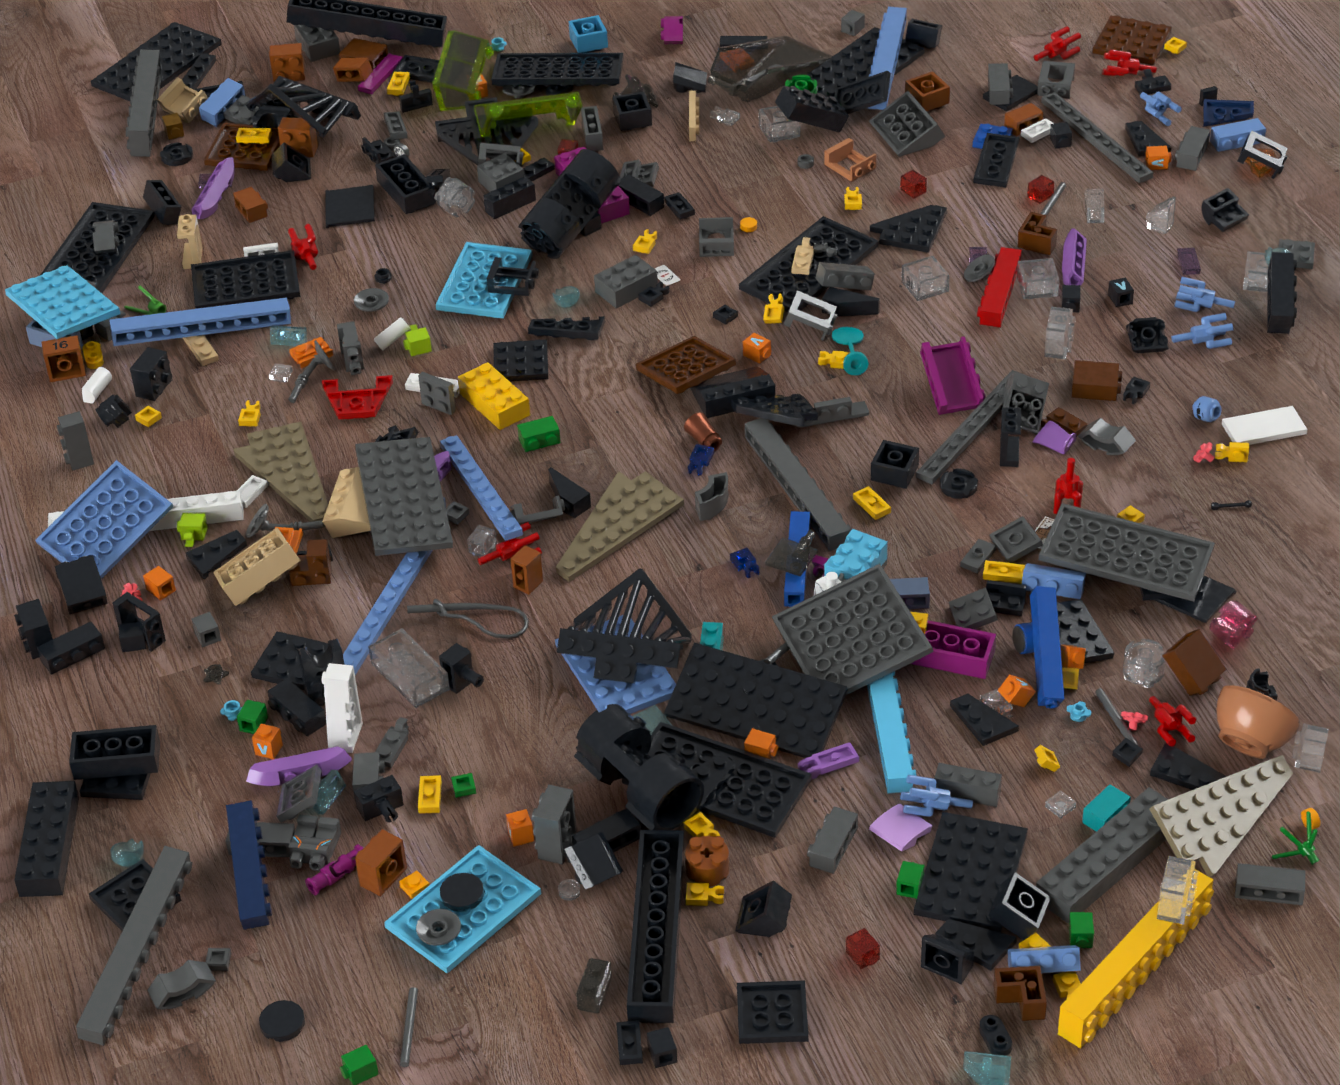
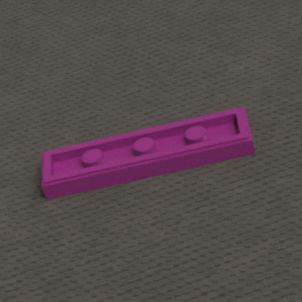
[358,54,403,94]

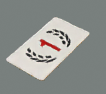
[655,265,681,286]

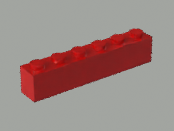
[977,247,1022,328]

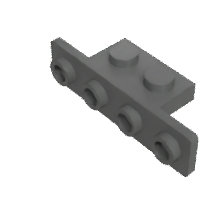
[797,397,869,427]

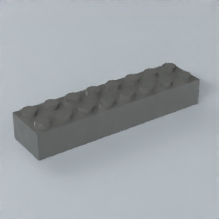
[126,49,162,157]
[1036,787,1168,924]

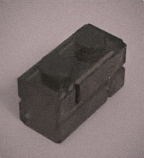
[576,958,612,1014]

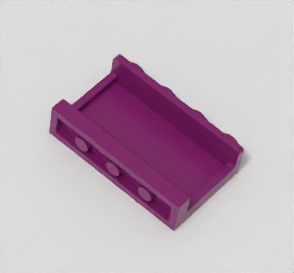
[920,336,985,415]

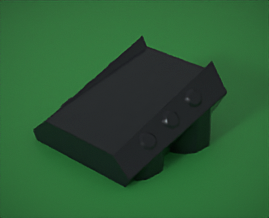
[673,62,708,93]
[1126,317,1169,354]
[564,831,623,889]

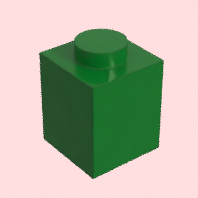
[237,700,268,734]
[896,861,924,899]
[1068,912,1094,948]
[340,1045,379,1085]

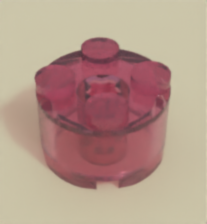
[1209,600,1258,649]

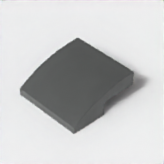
[620,160,659,187]

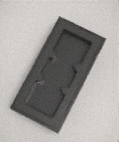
[960,539,996,574]

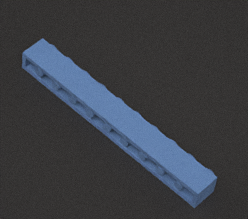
[867,7,907,110]
[109,298,291,346]

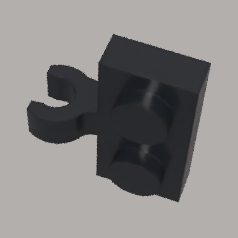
[1134,69,1171,94]
[399,80,433,113]

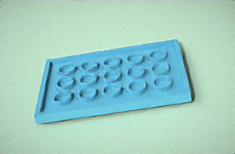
[435,242,532,319]
[5,265,120,339]
[384,845,541,974]

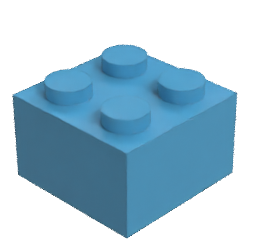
[568,15,608,53]

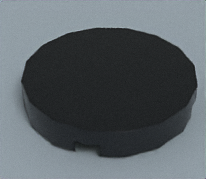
[160,142,193,166]
[940,468,978,499]
[440,873,484,912]
[259,1000,305,1042]

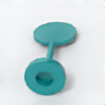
[832,327,869,376]

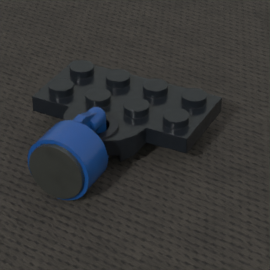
[1012,599,1114,663]

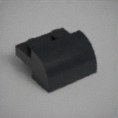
[1201,188,1249,232]

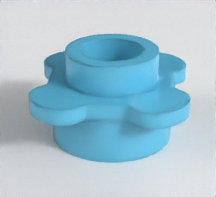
[489,37,507,51]
[220,700,242,721]
[1067,701,1091,722]

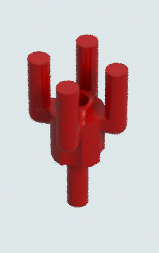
[1034,26,1081,61]
[1102,49,1157,76]
[288,224,318,270]
[1053,458,1083,515]
[478,522,542,565]
[1149,696,1197,747]

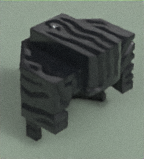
[95,394,132,428]
[1246,668,1278,701]

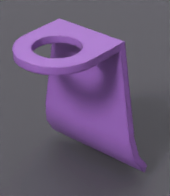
[1032,421,1076,455]

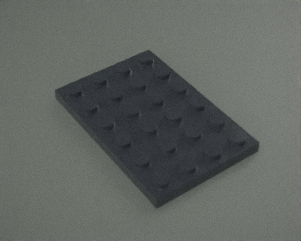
[191,250,301,309]
[913,812,1028,933]

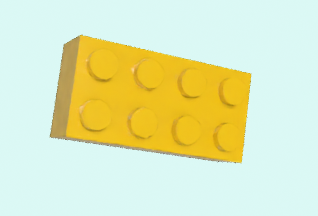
[458,362,530,430]

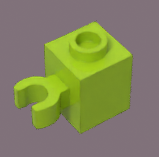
[403,324,432,356]
[177,513,208,547]

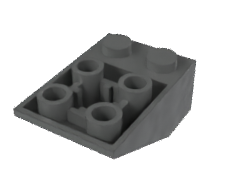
[1003,372,1049,434]

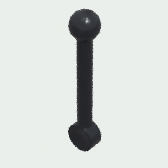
[1211,500,1252,510]

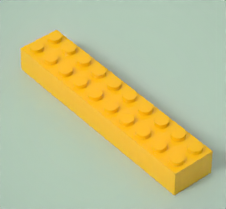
[1058,867,1214,1049]

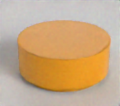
[740,217,757,232]
[1301,808,1320,830]

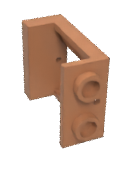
[824,138,876,182]

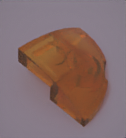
[1245,149,1276,178]

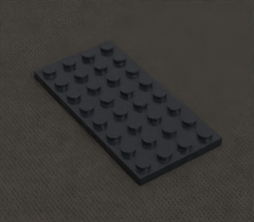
[91,22,222,101]
[807,27,925,97]
[491,53,624,87]
[40,202,155,293]
[739,216,879,312]
[664,642,848,758]
[622,722,812,838]

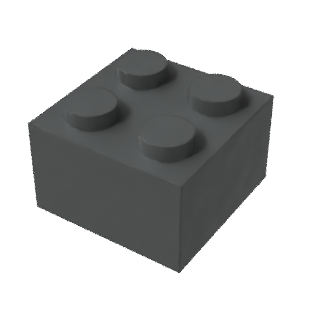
[477,153,524,192]

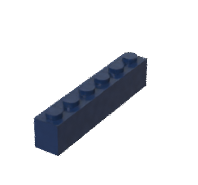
[226,800,272,930]

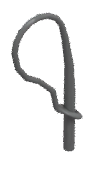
[407,599,529,639]

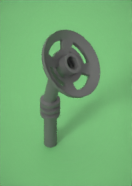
[288,340,336,403]
[246,504,325,538]

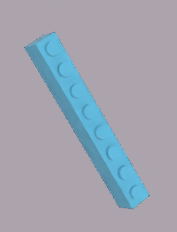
[867,671,916,794]

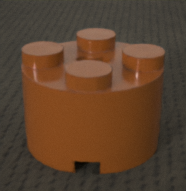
[685,836,729,887]

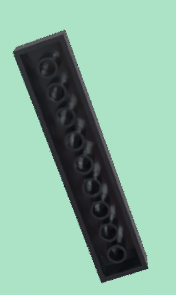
[286,0,447,48]
[627,830,685,1023]

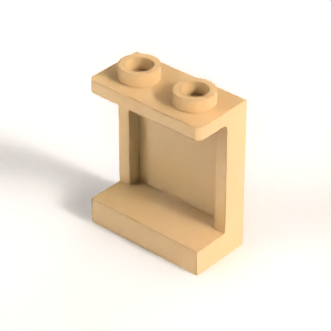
[157,77,208,123]
[177,214,203,269]

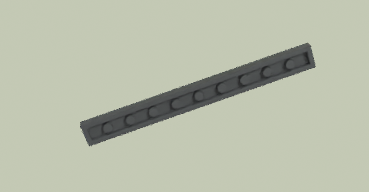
[1041,92,1154,183]
[916,370,1027,485]

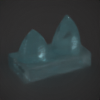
[270,325,307,346]
[313,770,346,814]

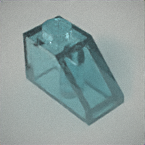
[963,1051,1012,1085]

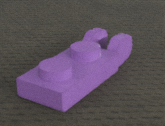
[797,743,859,779]

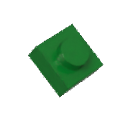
[451,773,476,798]

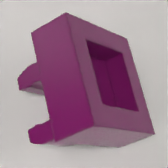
[812,555,828,577]

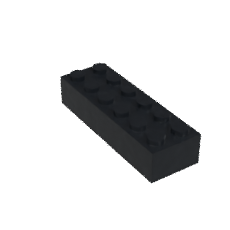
[14,781,79,897]

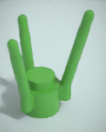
[124,286,166,315]

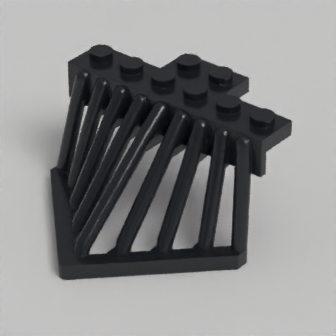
[246,76,361,138]
[435,97,539,166]
[557,568,692,684]

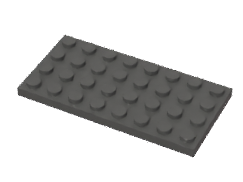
[355,437,453,556]
[1039,503,1215,602]

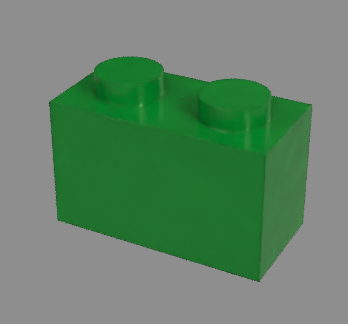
[517,416,561,452]

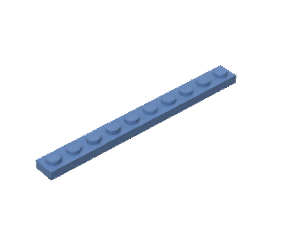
[440,436,523,541]
[343,550,432,675]

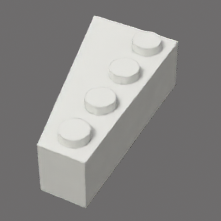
[322,663,363,753]

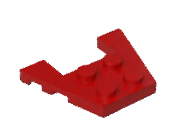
[322,375,393,420]

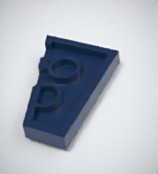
[1203,99,1254,127]

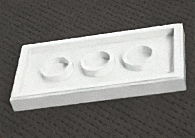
[1222,406,1307,445]

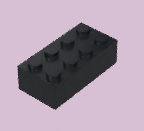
[775,86,849,132]
[375,154,436,214]
[1267,252,1297,334]
[69,725,160,780]

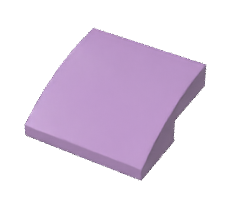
[869,803,932,852]

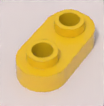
[82,341,104,369]

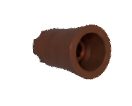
[684,412,722,453]

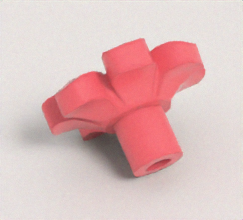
[1193,442,1214,463]
[120,583,142,607]
[1121,711,1148,731]

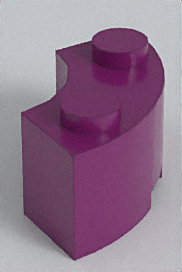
[661,16,683,45]

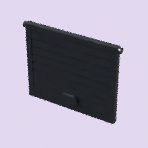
[325,185,375,228]
[1154,576,1237,623]

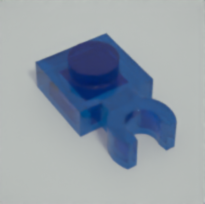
[688,444,714,476]
[730,548,760,578]

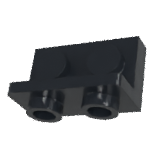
[361,137,396,164]
[986,580,1027,617]

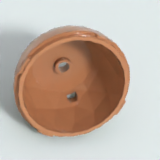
[1216,685,1299,759]

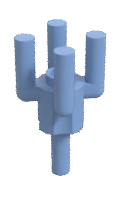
[1140,92,1182,126]
[1174,277,1235,312]
[1171,313,1233,349]
[900,775,973,817]

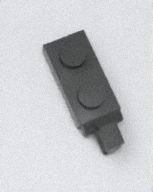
[375,717,409,768]

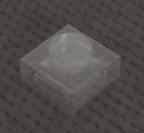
[269,363,293,383]
[1045,790,1076,818]

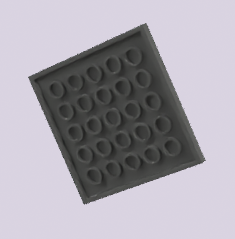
[772,564,933,695]

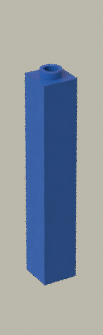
[784,511,810,607]
[1030,586,1064,709]

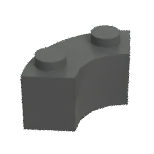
[93,220,119,254]
[1078,418,1136,455]
[695,472,729,521]
[147,960,216,1009]

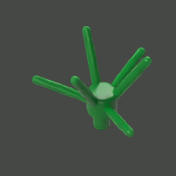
[1272,811,1319,865]

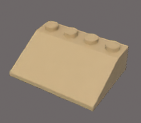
[322,467,371,538]
[213,528,301,606]

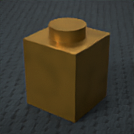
[162,113,184,140]

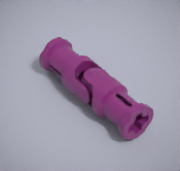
[305,844,364,896]

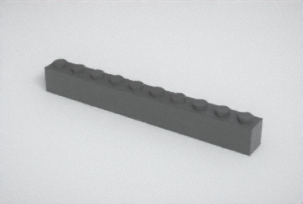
[745,418,851,551]
[76,846,192,1046]

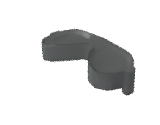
[814,243,837,257]

